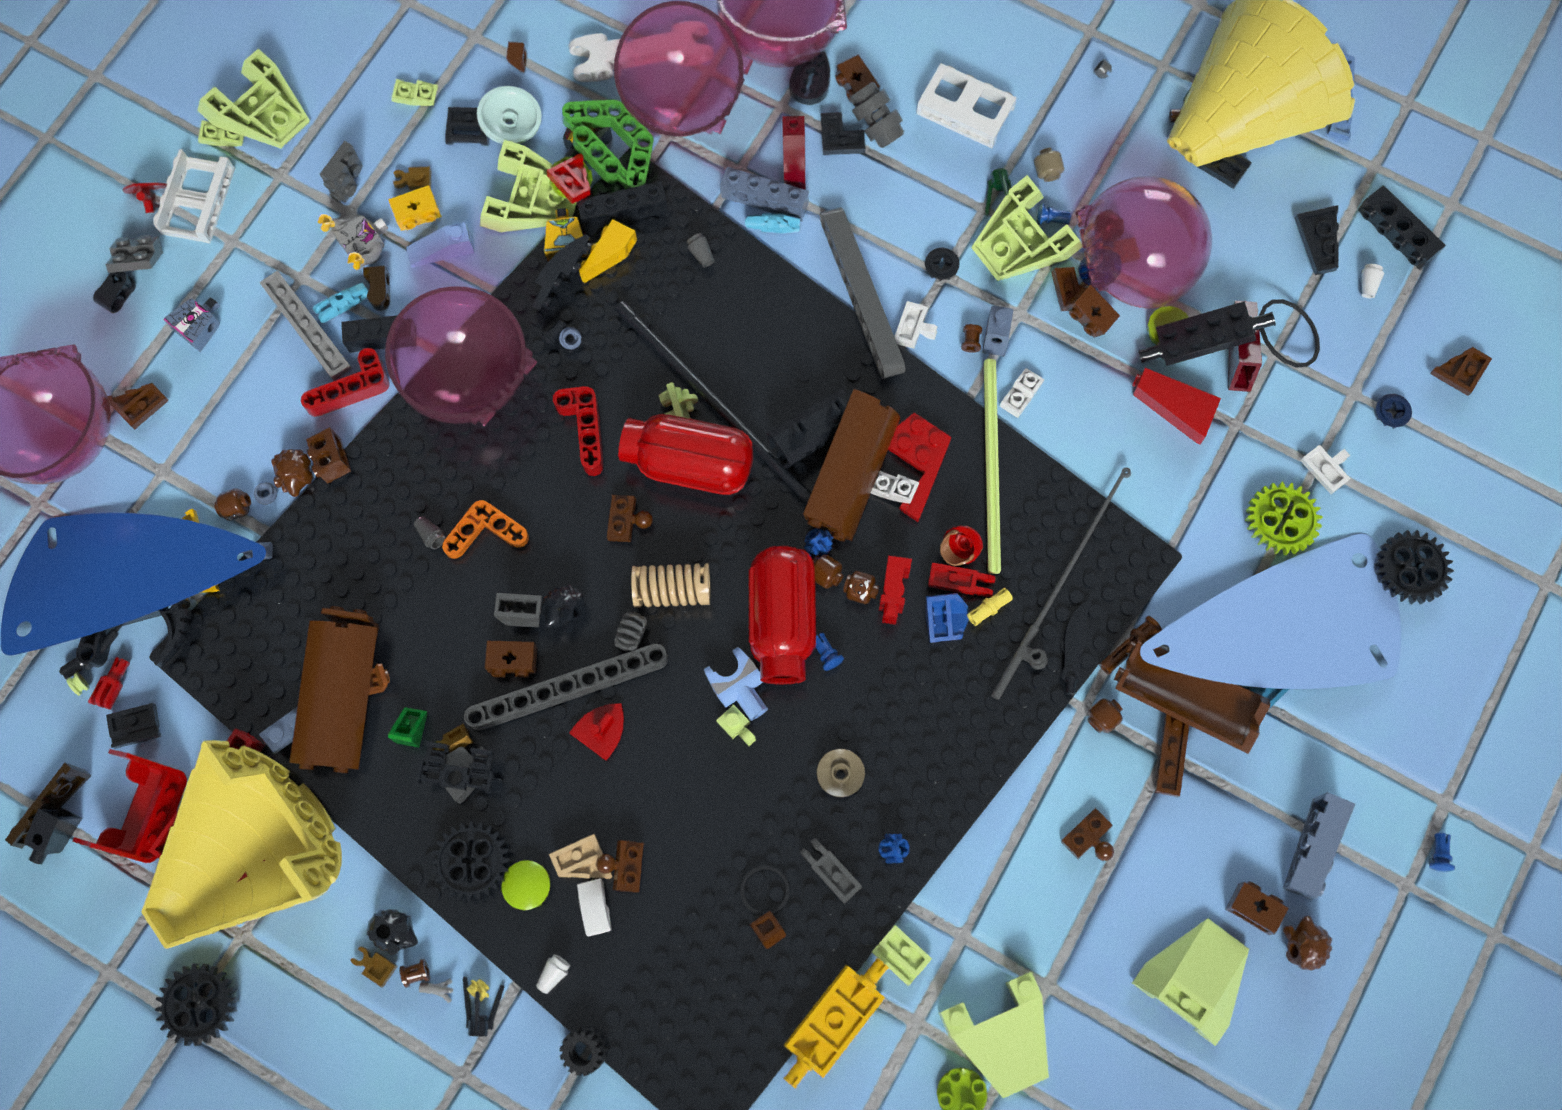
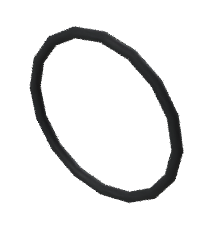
[1259,299,1320,368]

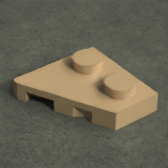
[549,834,613,879]

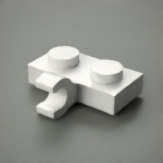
[894,301,937,349]
[1300,445,1351,494]

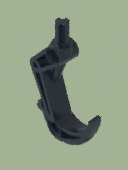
[59,598,192,679]

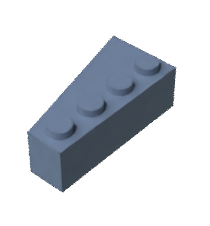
[1283,792,1356,900]

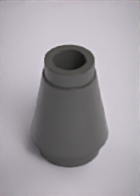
[687,233,715,268]
[414,517,446,549]

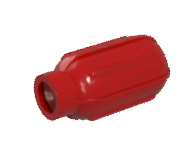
[618,414,753,495]
[749,546,816,684]

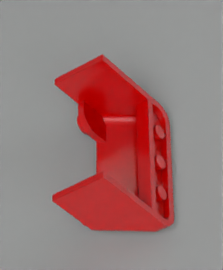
[72,749,187,863]

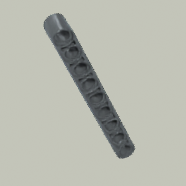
[820,207,905,378]
[464,644,668,731]

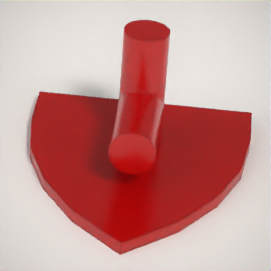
[122,183,167,214]
[569,703,624,761]

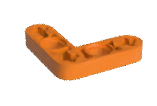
[442,500,529,559]

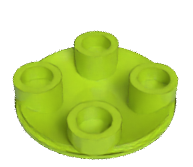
[501,861,550,910]
[937,1068,987,1110]

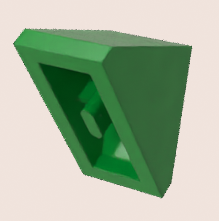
[388,707,427,747]

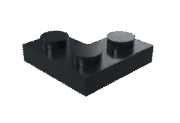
[821,112,866,155]

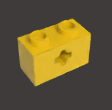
[388,185,442,231]

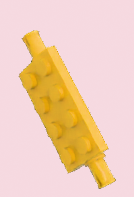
[783,958,889,1089]

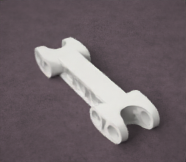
[569,18,716,82]

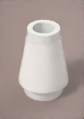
[1361,264,1384,298]
[536,955,570,994]

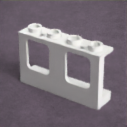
[917,63,1017,148]
[154,149,235,243]

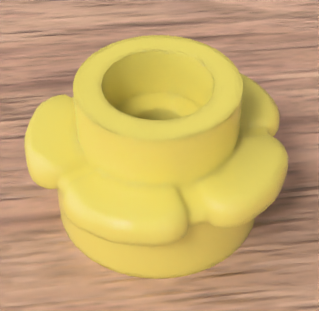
[467,979,490,1002]

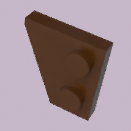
[1430,347,1492,396]
[105,383,169,430]

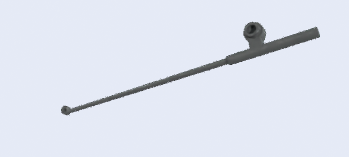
[991,467,1131,700]

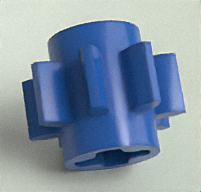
[804,528,833,556]
[879,834,909,863]

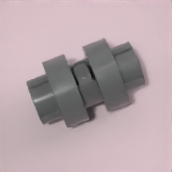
[850,82,904,148]

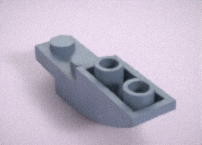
[259,707,297,755]

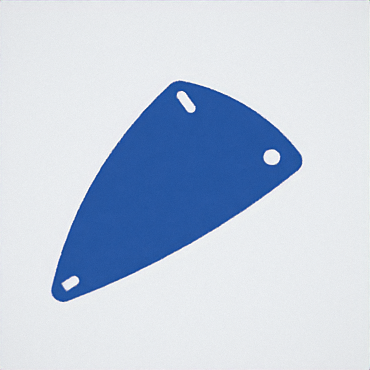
[1,513,266,656]

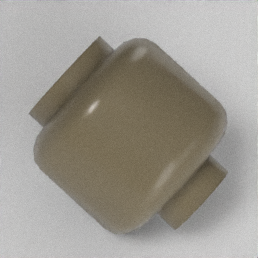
[1034,148,1064,182]

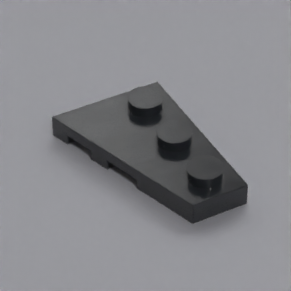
[1295,205,1339,276]

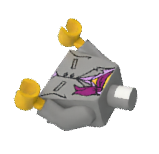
[318,214,388,270]

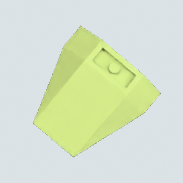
[1132,918,1249,1046]

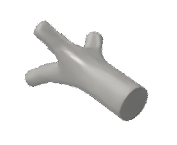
[419,979,453,1003]

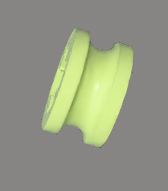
[66,672,90,696]

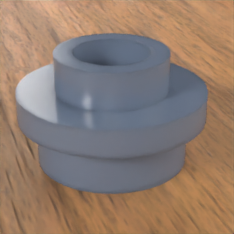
[559,327,581,349]
[254,483,277,505]

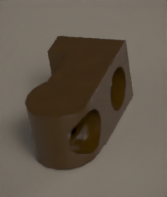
[363,266,390,311]

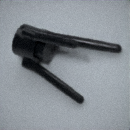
[463,977,505,1037]

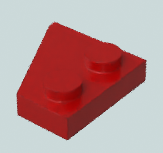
[547,153,590,204]

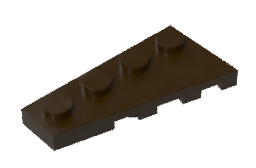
[5,762,91,848]

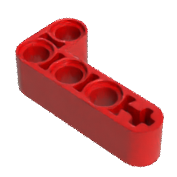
[300,348,390,417]
[553,386,604,476]

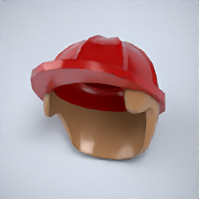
[940,526,983,566]

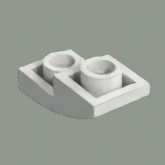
[999,368,1045,418]
[871,471,919,504]
[578,878,611,937]

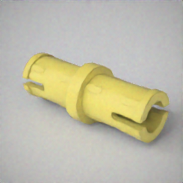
[967,588,1013,626]

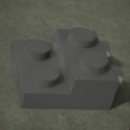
[320,141,363,203]
[106,235,163,273]

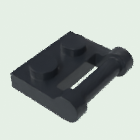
[445,107,490,146]

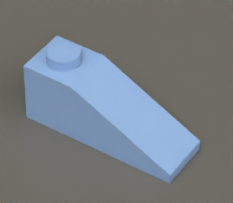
[406,222,474,268]

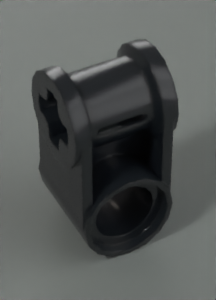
[93,271,136,313]

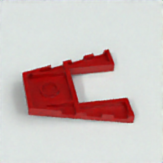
[888,413,952,522]

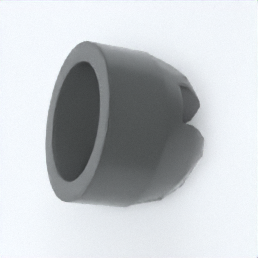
[1093,59,1112,78]

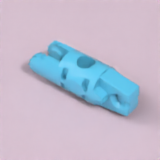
[745,213,800,234]
[313,283,368,323]

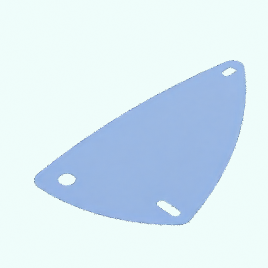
[1140,534,1401,689]

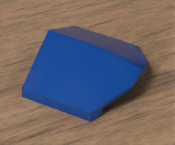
[925,593,969,643]

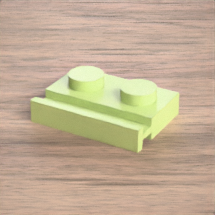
[871,925,932,986]

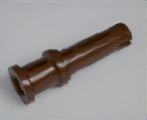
[1099,616,1162,675]

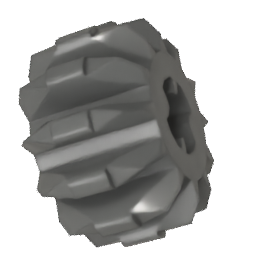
[614,611,647,652]

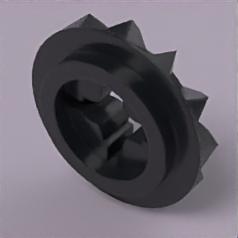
[925,248,960,281]

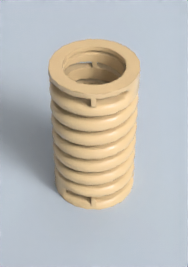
[631,563,711,608]

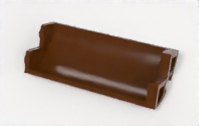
[803,389,900,542]
[290,621,377,773]
[1114,636,1270,754]

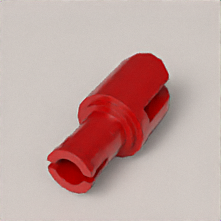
[88,657,130,710]

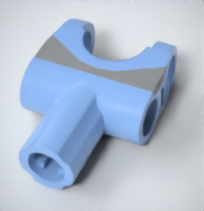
[704,647,768,721]

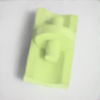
[659,382,698,419]

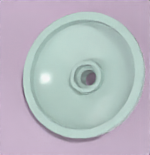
[477,86,541,144]

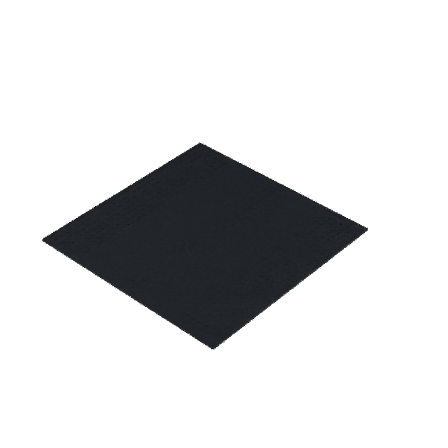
[149,148,1182,1110]

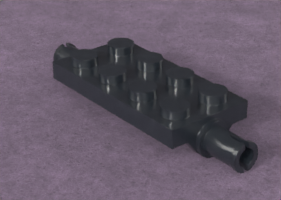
[1138,301,1276,366]

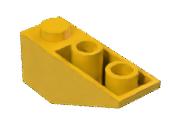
[579,219,637,283]

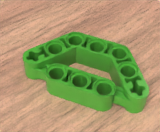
[562,100,653,189]

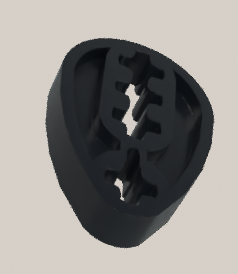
[790,47,830,105]

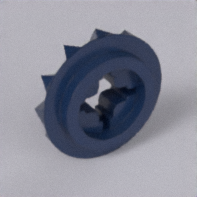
[1374,394,1412,429]

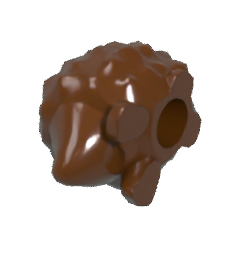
[271,449,314,497]
[1283,916,1332,971]

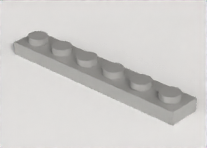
[259,270,351,381]

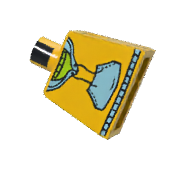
[544,208,589,262]

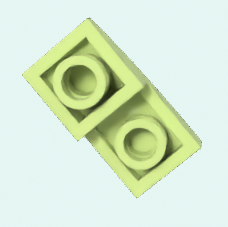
[392,79,438,106]
[198,120,244,147]

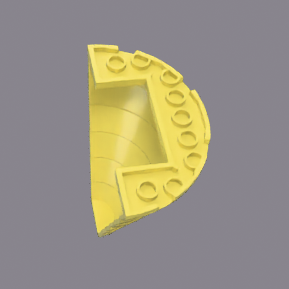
[1167,0,1355,167]
[141,740,342,949]

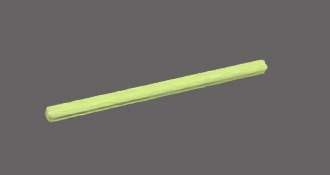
[984,359,1001,574]

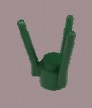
[985,168,1012,216]

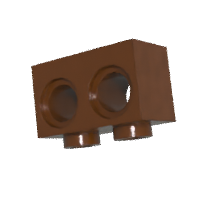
[306,427,351,484]

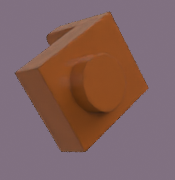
[369,663,390,695]

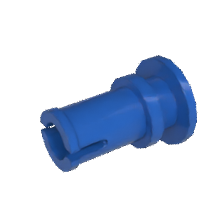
[1037,203,1071,225]
[816,633,844,671]
[1429,833,1455,872]

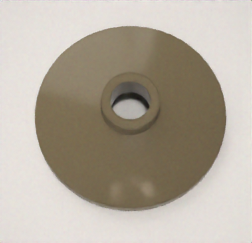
[817,749,865,797]

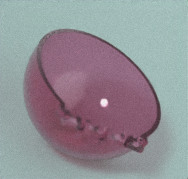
[716,0,847,68]
[614,1,753,137]
[1075,176,1212,308]
[385,286,537,426]
[0,344,111,485]

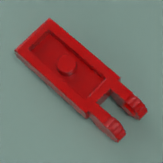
[928,563,995,597]

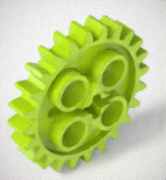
[1245,482,1323,555]

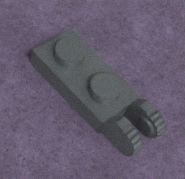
[800,838,862,904]

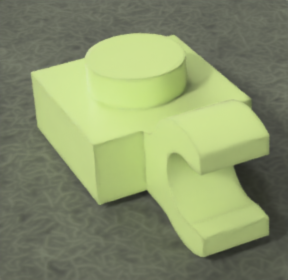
[716,705,756,746]

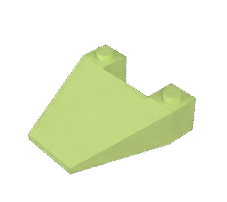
[197,49,310,148]
[480,140,577,232]
[971,175,1083,281]
[939,972,1049,1098]

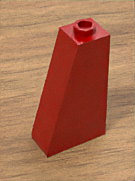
[1132,368,1221,445]

